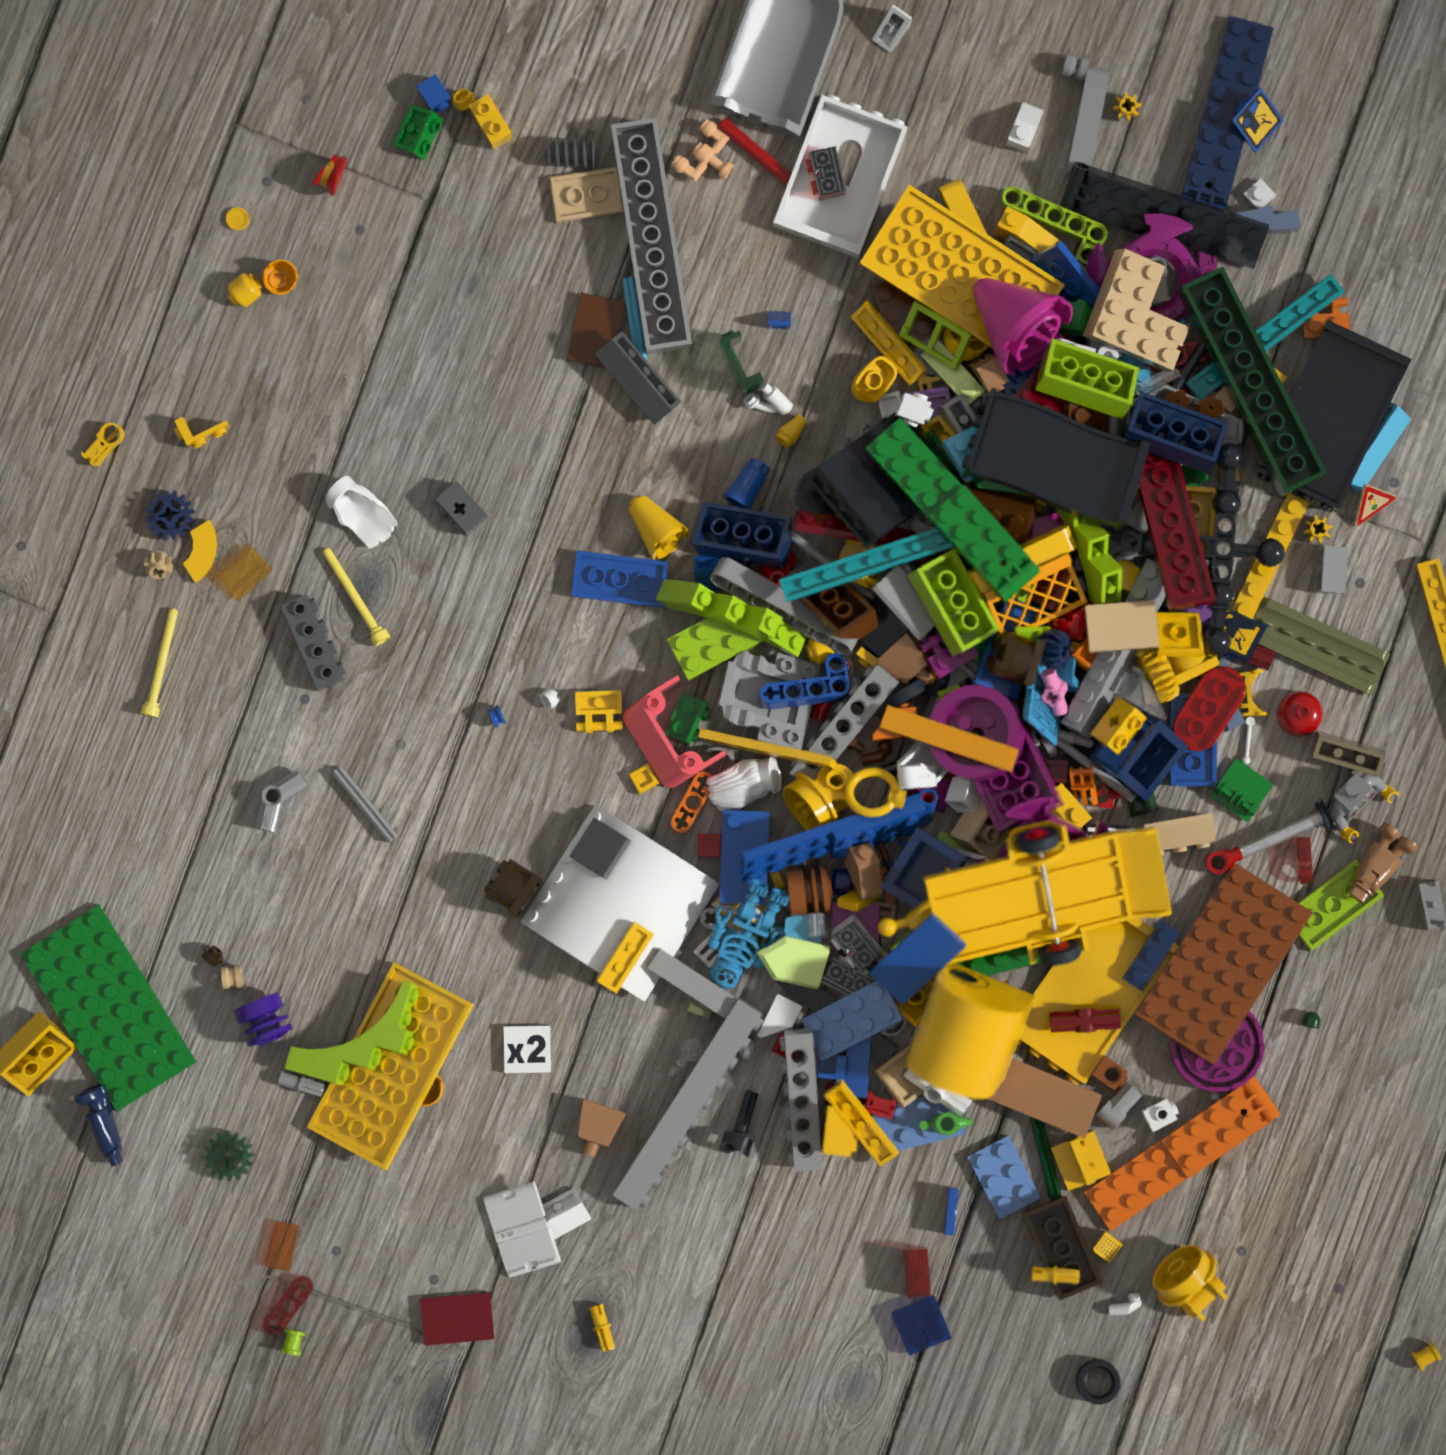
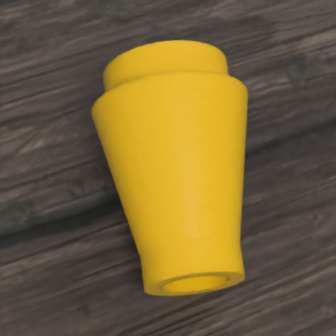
[775,414,808,448]

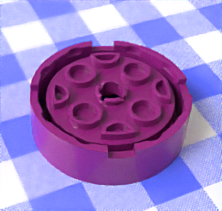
[929,685,1025,781]
[1168,1011,1265,1092]

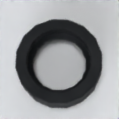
[1075,1359,1121,1405]

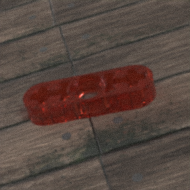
[263,1276,314,1335]

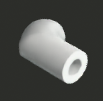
[1109,1293,1142,1316]

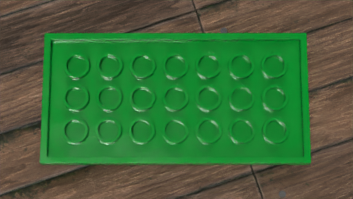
[20,904,197,1112]

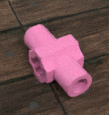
[1041,668,1068,716]

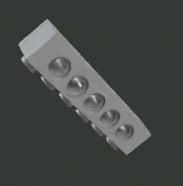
[790,663,900,781]
[780,1028,822,1172]

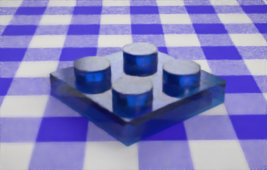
[891,1294,952,1356]

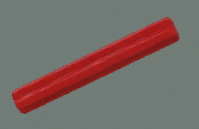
[718,118,792,185]

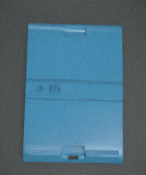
[1023,664,1061,746]

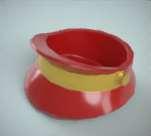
[312,154,347,196]

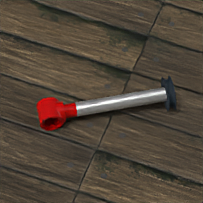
[1205,799,1335,874]

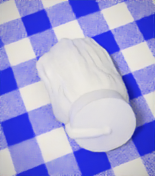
[326,476,397,548]
[706,756,782,813]

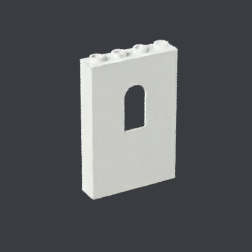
[773,94,908,259]

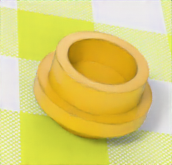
[453,88,475,111]

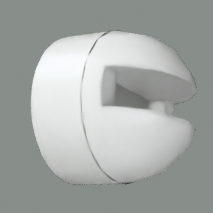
[539,689,560,710]

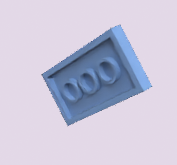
[802,981,905,1062]
[872,1096,966,1151]

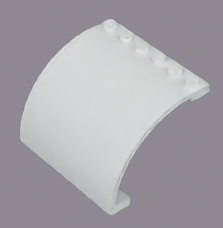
[520,805,720,1002]

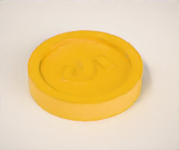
[226,207,249,231]

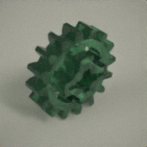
[203,1131,255,1182]

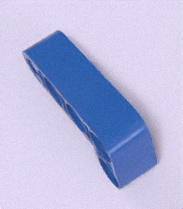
[758,653,849,710]

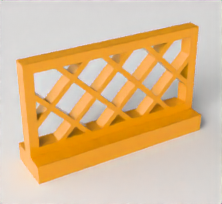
[981,553,1087,634]

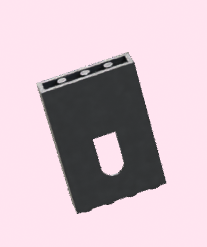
[806,412,954,549]

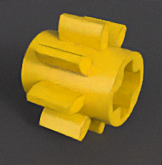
[1112,92,1142,122]
[1303,515,1333,544]

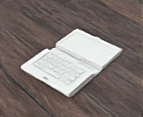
[484,1181,561,1278]

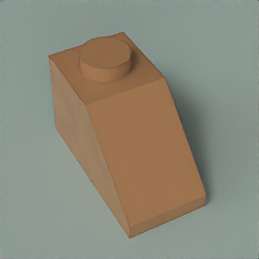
[844,843,883,901]

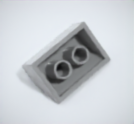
[872,562,935,640]

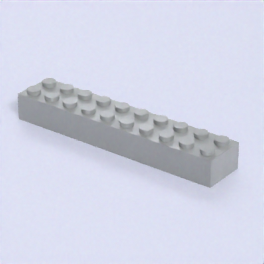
[611,118,692,355]

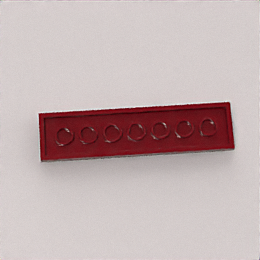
[1138,452,1216,610]

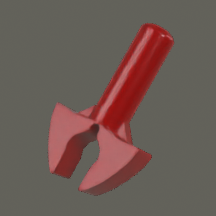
[1096,784,1122,809]

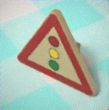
[1354,484,1397,527]

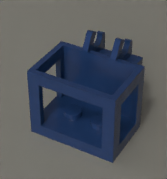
[1089,702,1189,801]
[881,827,969,909]

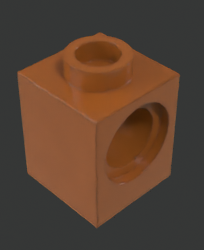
[1091,1055,1128,1091]

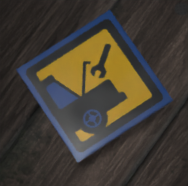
[1232,87,1284,153]

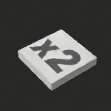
[504,1026,551,1073]

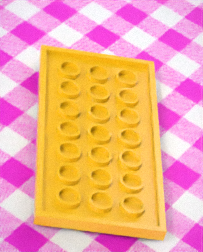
[859,185,1065,349]
[307,962,474,1171]

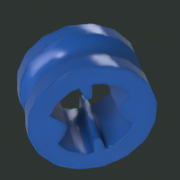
[487,705,506,728]

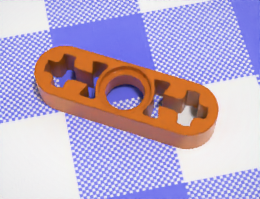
[671,772,712,833]

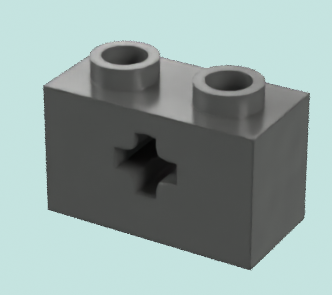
[436,481,488,536]

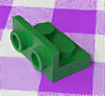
[392,104,443,160]
[664,692,710,746]

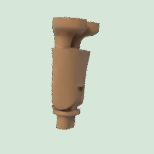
[1348,822,1418,904]

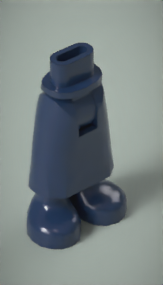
[73,1084,123,1167]

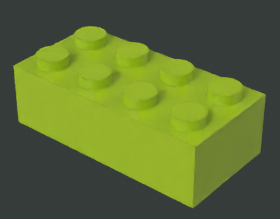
[1035,338,1139,419]
[907,549,1000,656]
[667,600,765,682]

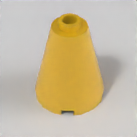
[628,495,689,560]

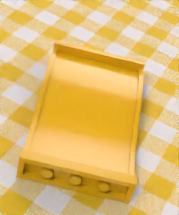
[1018,919,1179,1085]

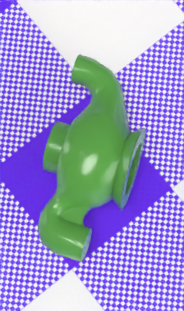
[919,1112,974,1136]

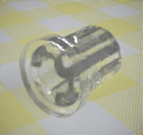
[805,913,828,939]

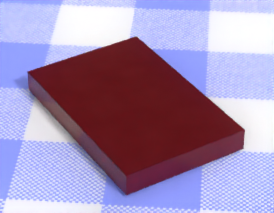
[420,1292,495,1346]

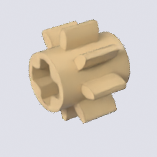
[144,551,173,579]

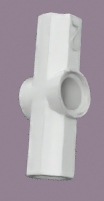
[904,1068,972,1117]

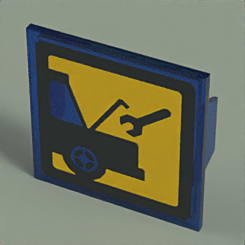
[1223,610,1268,663]

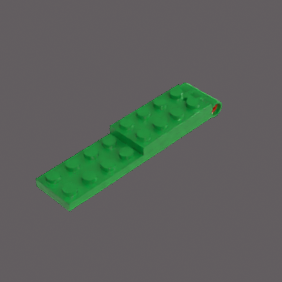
[865,418,1040,603]

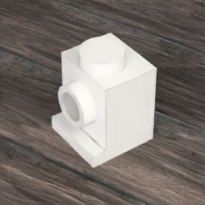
[1141,1098,1179,1132]

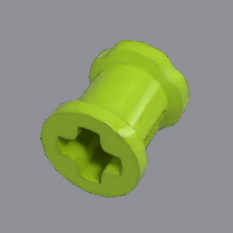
[280,1328,305,1355]

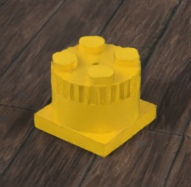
[1167,650,1220,686]

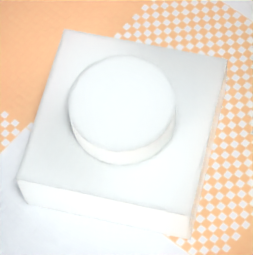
[1243,179,1276,209]

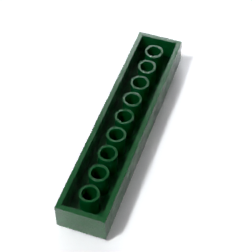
[1177,266,1327,497]

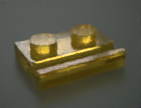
[216,545,273,601]

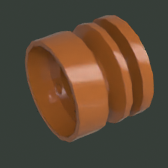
[786,865,833,917]

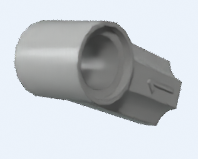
[1095,1082,1142,1130]

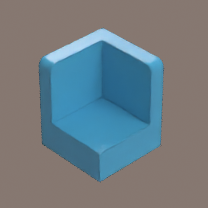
[1055,657,1081,693]

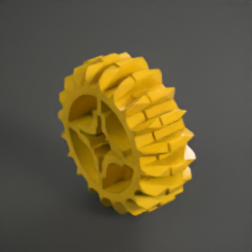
[1135,648,1180,703]

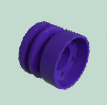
[233,992,293,1047]

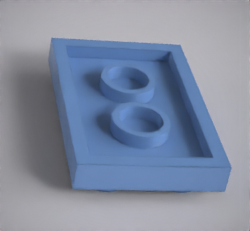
[967,1135,1041,1219]

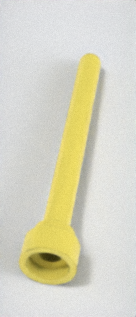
[323,548,390,647]
[140,608,178,718]

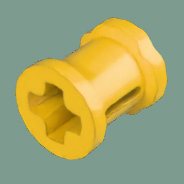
[1411,1341,1442,1371]

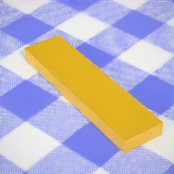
[851,301,928,386]
[823,1080,899,1167]

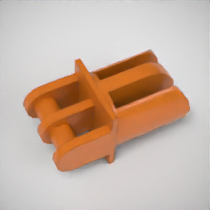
[1069,766,1098,806]

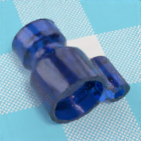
[832,868,855,902]

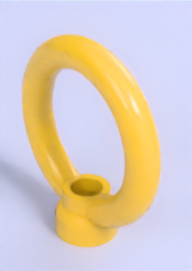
[844,767,907,817]

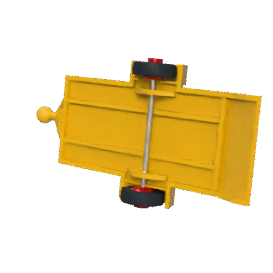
[878,820,1172,966]

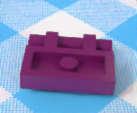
[919,633,979,680]

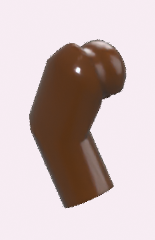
[861,740,893,766]

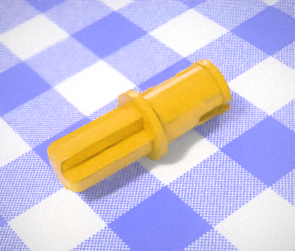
[1032,1266,1080,1285]
[589,1304,615,1352]

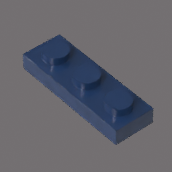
[1122,920,1180,991]

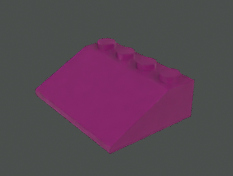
[974,720,1065,833]

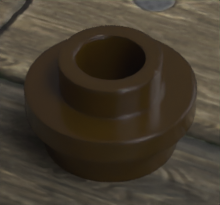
[201,945,224,966]

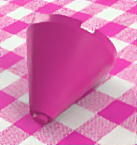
[973,278,1073,375]

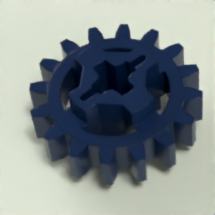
[145,490,196,541]

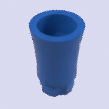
[722,458,770,510]

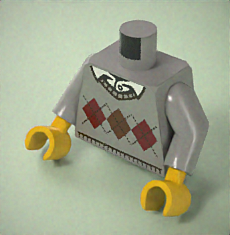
[1330,773,1399,843]

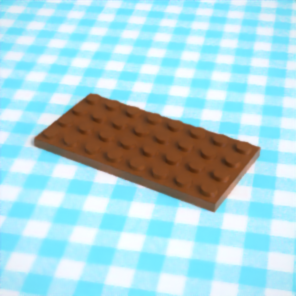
[1134,863,1313,1066]

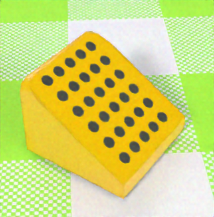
[1091,1231,1123,1264]

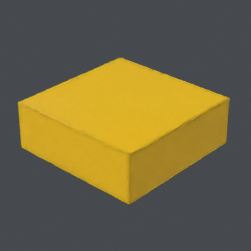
[628,763,659,795]

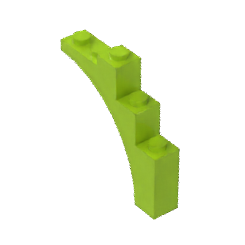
[655,579,807,657]
[285,981,419,1086]

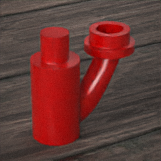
[760,551,797,585]

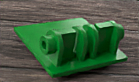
[1210,758,1274,822]

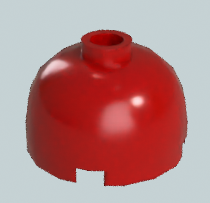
[1048,598,1091,641]
[1276,691,1323,737]

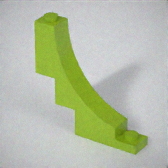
[1054,507,1123,605]

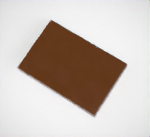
[567,292,626,369]

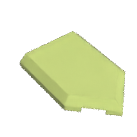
[757,936,830,989]

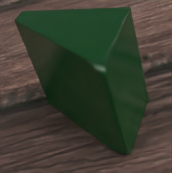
[1126,792,1158,817]

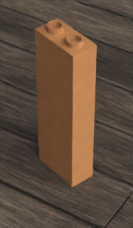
[987,1058,1102,1139]

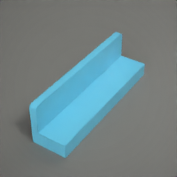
[1350,403,1411,494]

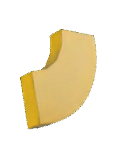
[183,520,217,583]

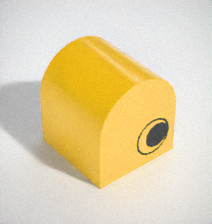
[906,963,1036,1098]

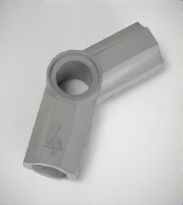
[255,769,308,832]

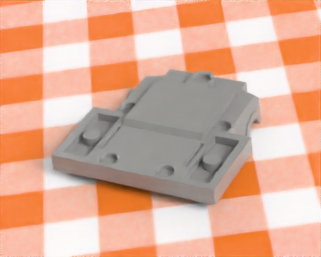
[716,651,821,750]

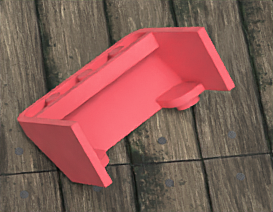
[623,675,726,788]

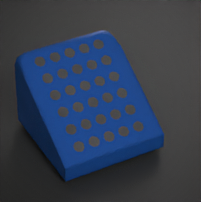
[767,311,791,329]

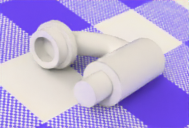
[743,382,793,415]

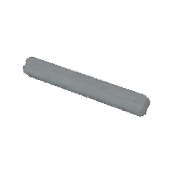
[332,766,397,843]

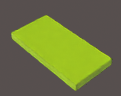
[1298,859,1384,952]

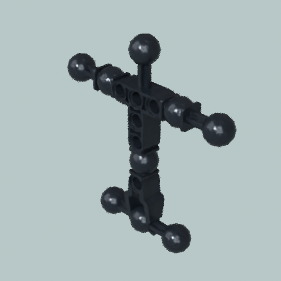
[1067,443,1285,656]

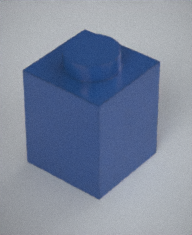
[416,74,452,113]

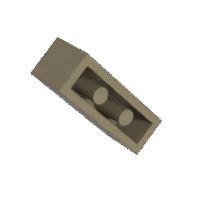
[1310,730,1386,777]

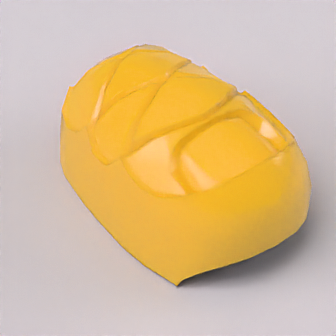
[850,356,897,403]

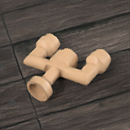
[671,119,735,182]

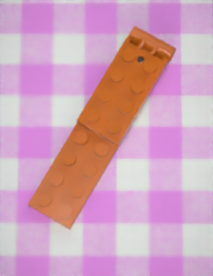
[1084,1076,1281,1231]

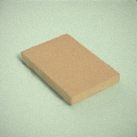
[549,167,624,223]
[1084,600,1159,653]

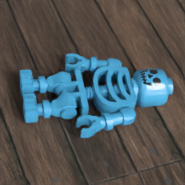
[708,879,789,990]

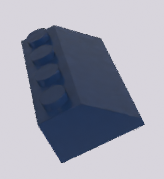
[1123,391,1228,474]
[692,502,792,569]

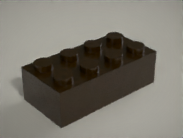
[1021,1195,1103,1301]

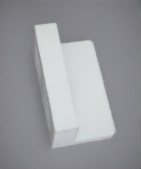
[542,1187,591,1240]

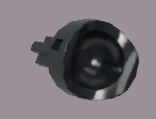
[719,1090,759,1158]

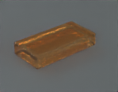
[267,1221,300,1271]

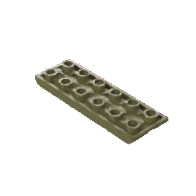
[1250,597,1390,696]

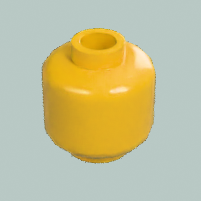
[228,273,262,307]
[805,638,836,666]

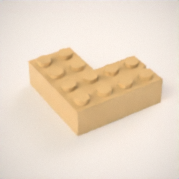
[1083,249,1190,371]

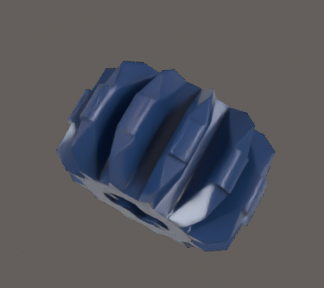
[1040,629,1072,669]

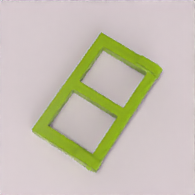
[899,300,973,371]

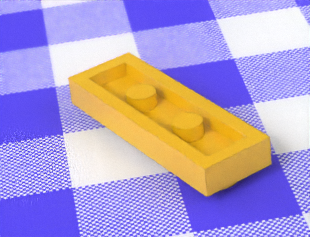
[596,921,654,994]

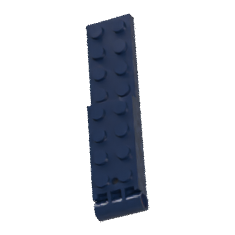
[1181,16,1274,210]

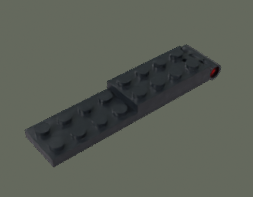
[1060,162,1270,269]

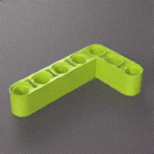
[1001,187,1107,270]

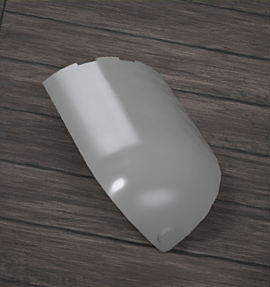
[708,0,844,136]

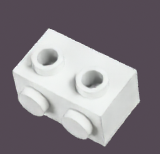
[895,392,933,428]

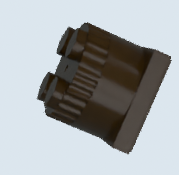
[985,631,1046,687]
[483,859,542,918]

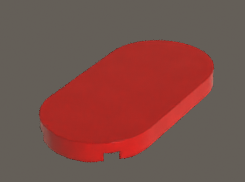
[1174,666,1246,751]

